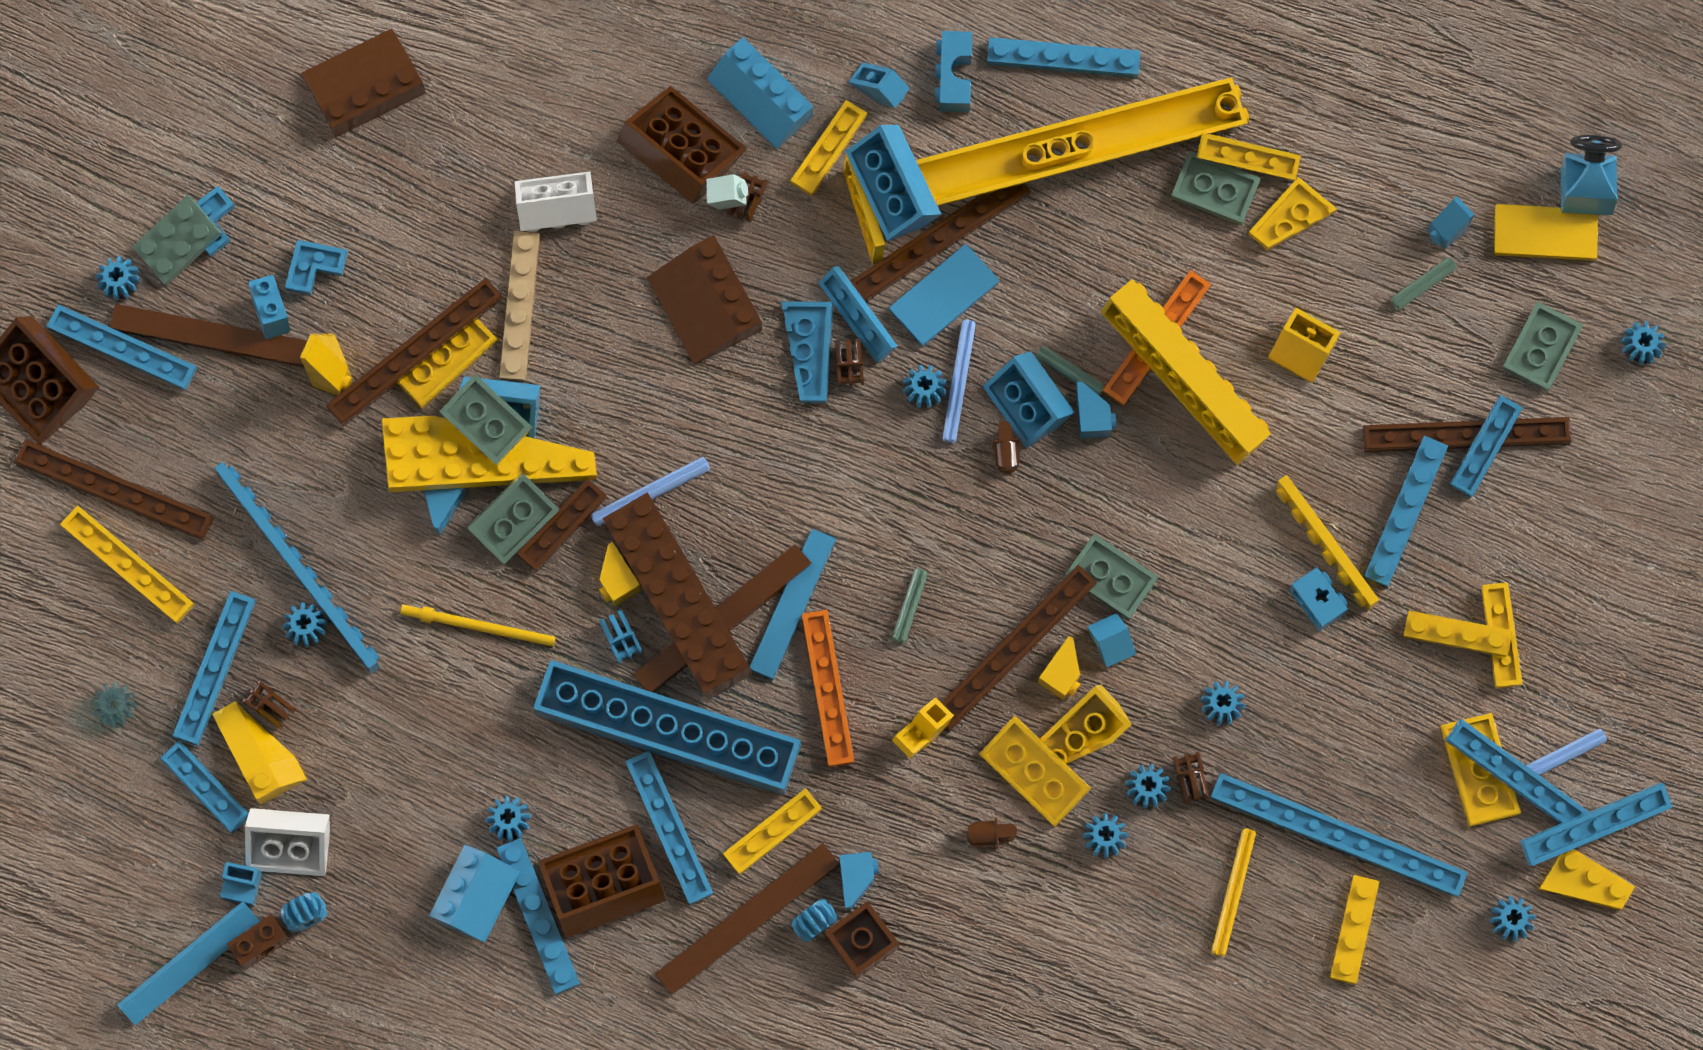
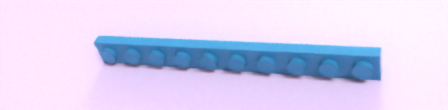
[215,462,380,674]
[1210,773,1468,898]

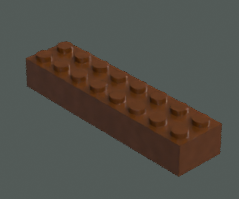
[602,492,753,700]

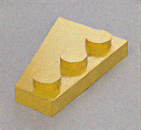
[1248,177,1337,251]
[1539,849,1635,910]

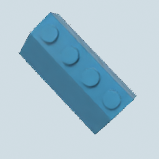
[707,37,813,149]
[845,125,941,241]

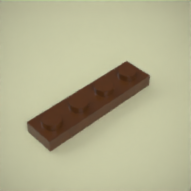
[517,479,607,572]

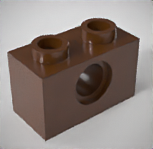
[227,914,290,970]

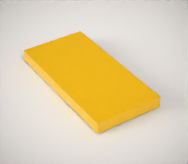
[1493,204,1598,261]
[397,319,498,410]
[1440,713,1521,827]
[979,716,1092,827]

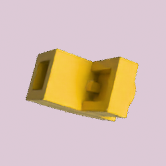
[892,697,954,759]

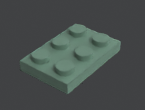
[1170,151,1261,226]
[133,195,222,285]
[1502,301,1583,393]
[439,374,533,465]
[467,472,560,564]
[1064,534,1159,620]

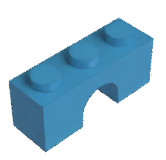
[935,31,972,112]

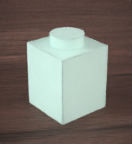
[706,174,748,210]

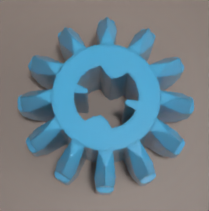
[96,256,140,301]
[1621,321,1666,366]
[903,365,946,409]
[282,602,328,647]
[1200,681,1245,726]
[1125,764,1171,809]
[486,796,531,841]
[1083,813,1128,859]
[280,892,328,933]
[1489,896,1536,942]
[791,899,838,942]

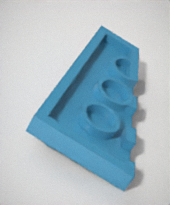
[781,302,833,404]

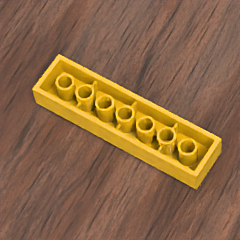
[1100,279,1271,466]

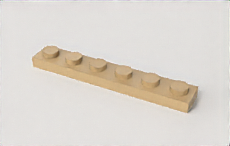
[499,231,540,383]

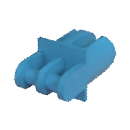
[598,609,643,663]

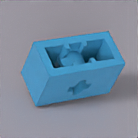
[248,275,290,339]
[1289,567,1348,632]

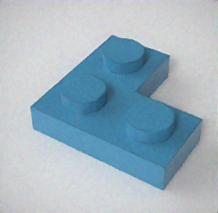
[197,186,235,257]
[285,240,348,295]

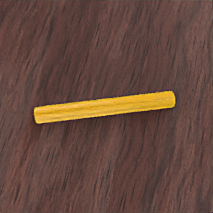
[1211,828,1256,957]

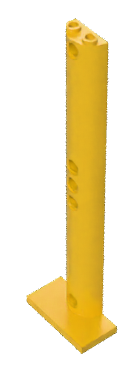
[843,77,1249,263]

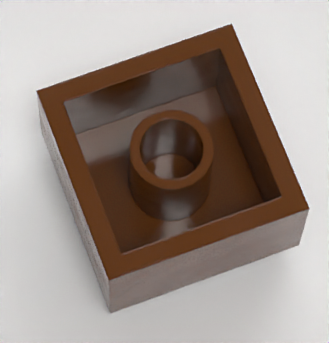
[824,901,899,980]

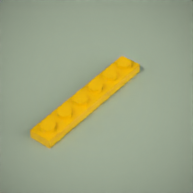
[1276,475,1379,611]
[60,505,195,624]

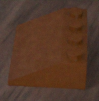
[301,29,426,138]
[617,86,747,204]
[647,235,763,365]
[0,316,100,445]
[538,824,666,938]

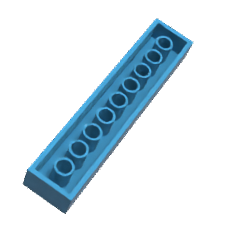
[533,660,801,796]

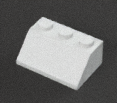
[515,171,597,232]
[245,808,330,876]

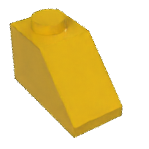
[598,542,641,607]
[1038,636,1081,701]

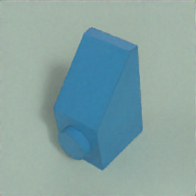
[848,62,910,108]
[1428,196,1475,249]
[1076,382,1116,439]
[425,488,467,535]
[839,852,879,912]

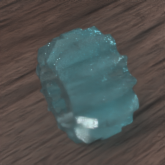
[91,681,137,727]

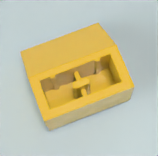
[1267,307,1341,384]

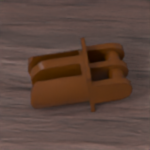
[727,171,769,223]
[835,338,864,387]
[992,421,1020,474]
[242,680,296,729]
[1173,751,1210,804]
[967,818,1017,849]

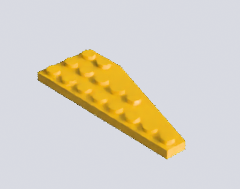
[382,416,597,492]

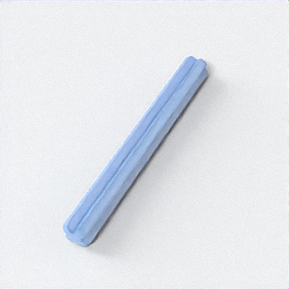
[942,320,976,443]
[591,457,710,527]

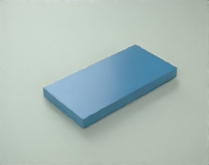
[889,244,1000,347]

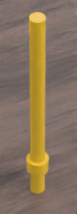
[400,605,556,647]

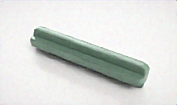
[1391,257,1457,310]
[1036,346,1105,396]
[892,568,928,643]

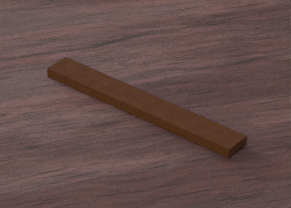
[850,183,1030,302]
[326,278,503,426]
[109,304,308,368]
[1362,417,1572,452]
[14,439,214,541]
[633,544,812,693]
[941,565,1097,732]
[655,843,840,995]

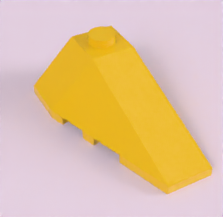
[300,333,353,396]
[1040,685,1132,764]
[212,702,307,805]

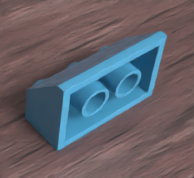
[982,351,1075,448]
[459,376,541,439]
[429,844,520,943]

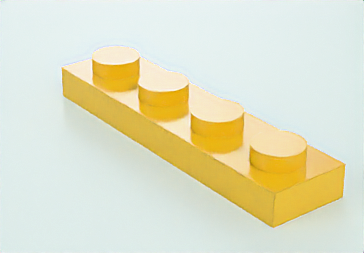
[790,100,867,197]
[1196,133,1301,180]
[1481,582,1523,689]
[1403,611,1513,657]
[723,788,822,876]
[1329,875,1380,985]

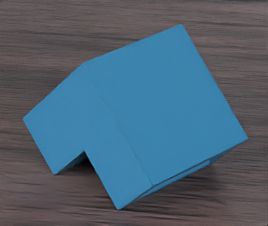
[1087,613,1136,667]
[220,862,262,906]

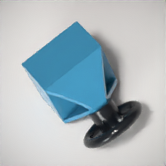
[1561,135,1622,215]

